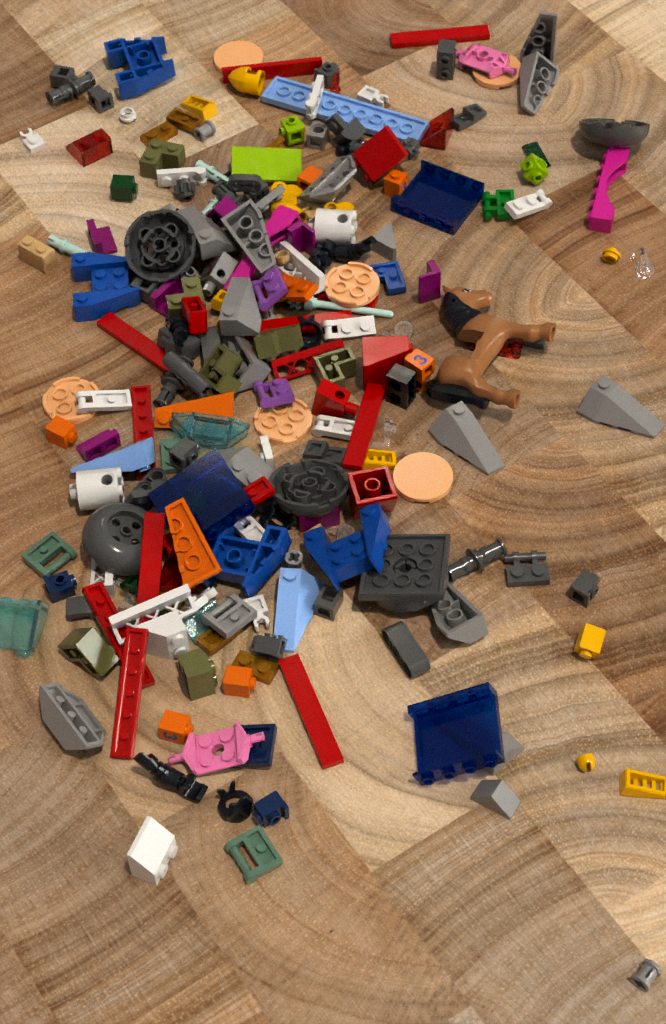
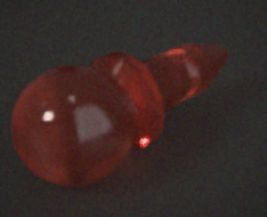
[329,72,341,95]

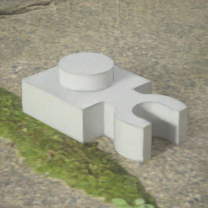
[357,85,389,107]
[19,128,47,155]
[259,435,274,469]
[181,587,218,612]
[243,594,270,632]

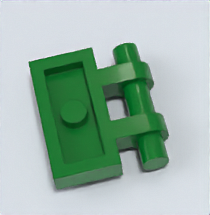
[482,189,514,221]

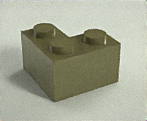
[139,138,186,180]
[166,276,206,319]
[253,323,304,361]
[199,343,243,395]
[313,346,356,388]
[57,627,119,677]
[177,648,218,701]

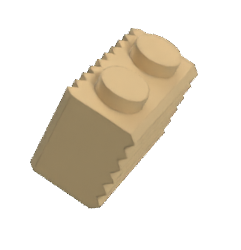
[17,235,58,274]

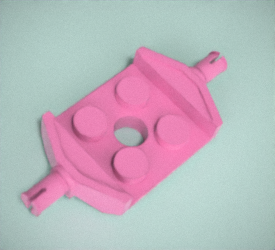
[456,43,517,79]
[169,720,265,776]

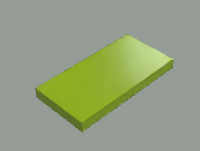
[231,146,302,184]

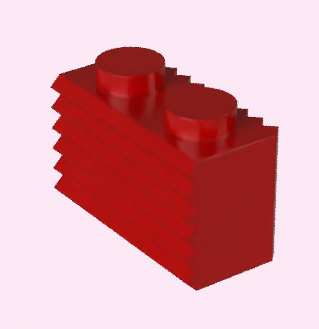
[181,296,208,335]

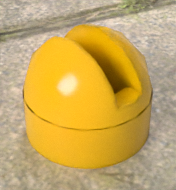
[576,753,595,772]

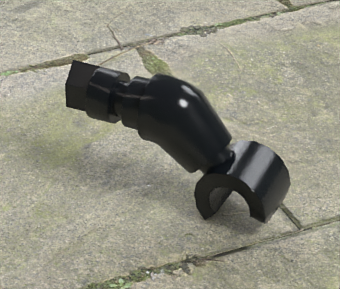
[324,236,377,262]
[165,315,188,347]
[133,752,208,803]

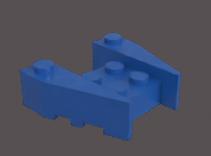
[104,36,176,100]
[71,252,141,322]
[303,502,391,592]
[203,521,292,598]

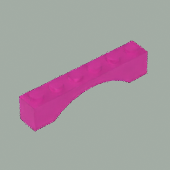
[587,146,630,233]
[223,204,301,291]

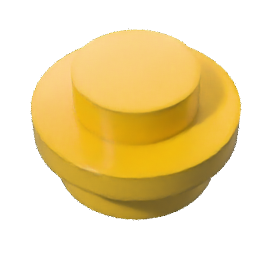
[602,247,621,264]

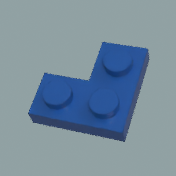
[369,260,406,294]

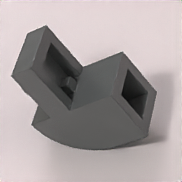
[324,112,367,145]
[157,327,201,359]

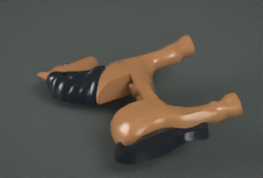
[424,285,556,410]

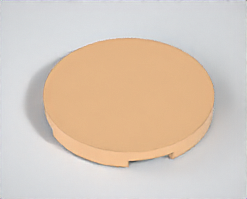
[214,41,264,74]
[472,53,521,90]
[324,262,380,308]
[42,377,99,424]
[254,397,313,445]
[393,452,453,503]

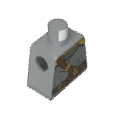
[200,251,238,297]

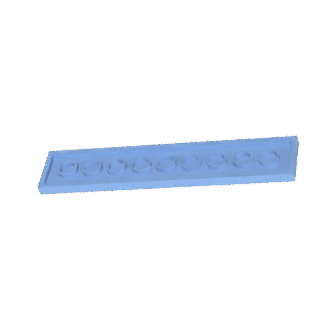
[261,76,430,142]

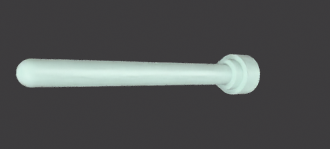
[304,296,394,318]

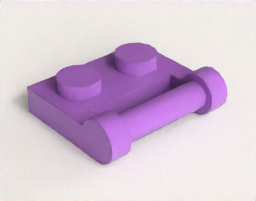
[251,266,289,311]
[253,378,295,408]

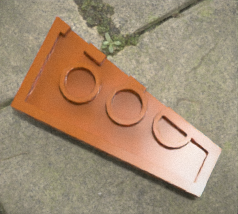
[254,273,319,302]
[154,391,234,431]
[165,497,222,589]

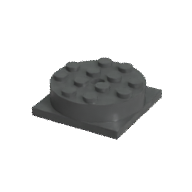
[358,534,451,612]

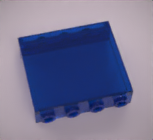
[391,160,485,236]
[148,447,257,542]
[407,682,505,786]

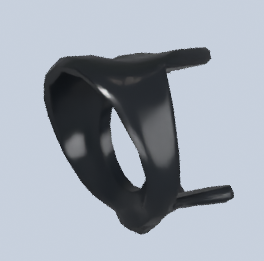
[308,244,332,274]
[297,315,323,348]
[259,500,295,530]
[217,781,254,823]

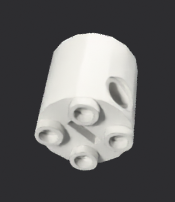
[308,208,357,246]
[69,467,125,511]

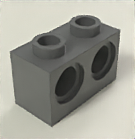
[436,39,456,80]

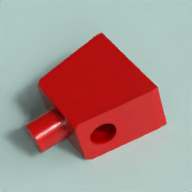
[312,378,359,418]

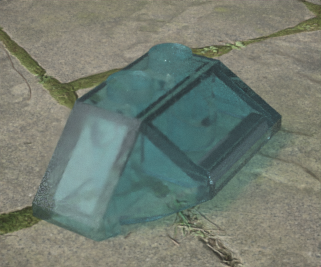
[169,412,250,451]

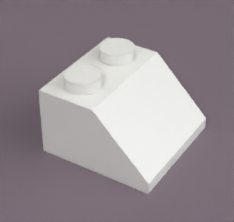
[137,609,190,660]
[127,816,178,885]

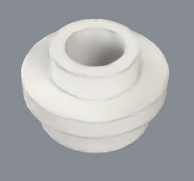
[119,107,136,123]

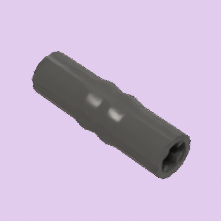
[162,351,212,398]

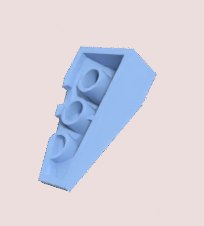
[70,437,156,473]
[274,567,323,653]

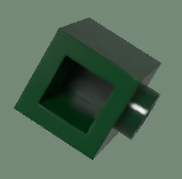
[110,174,138,201]

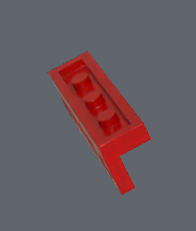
[267,339,344,380]

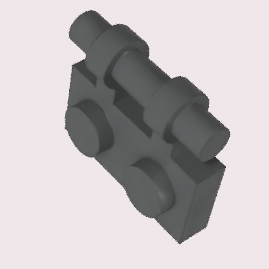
[504,550,550,588]

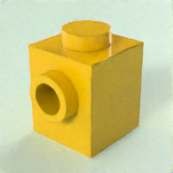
[573,623,606,659]

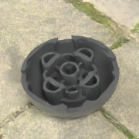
[579,118,650,146]
[124,209,197,283]
[269,459,349,517]
[82,502,164,576]

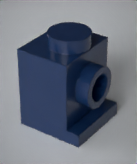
[43,570,77,604]
[252,790,290,828]

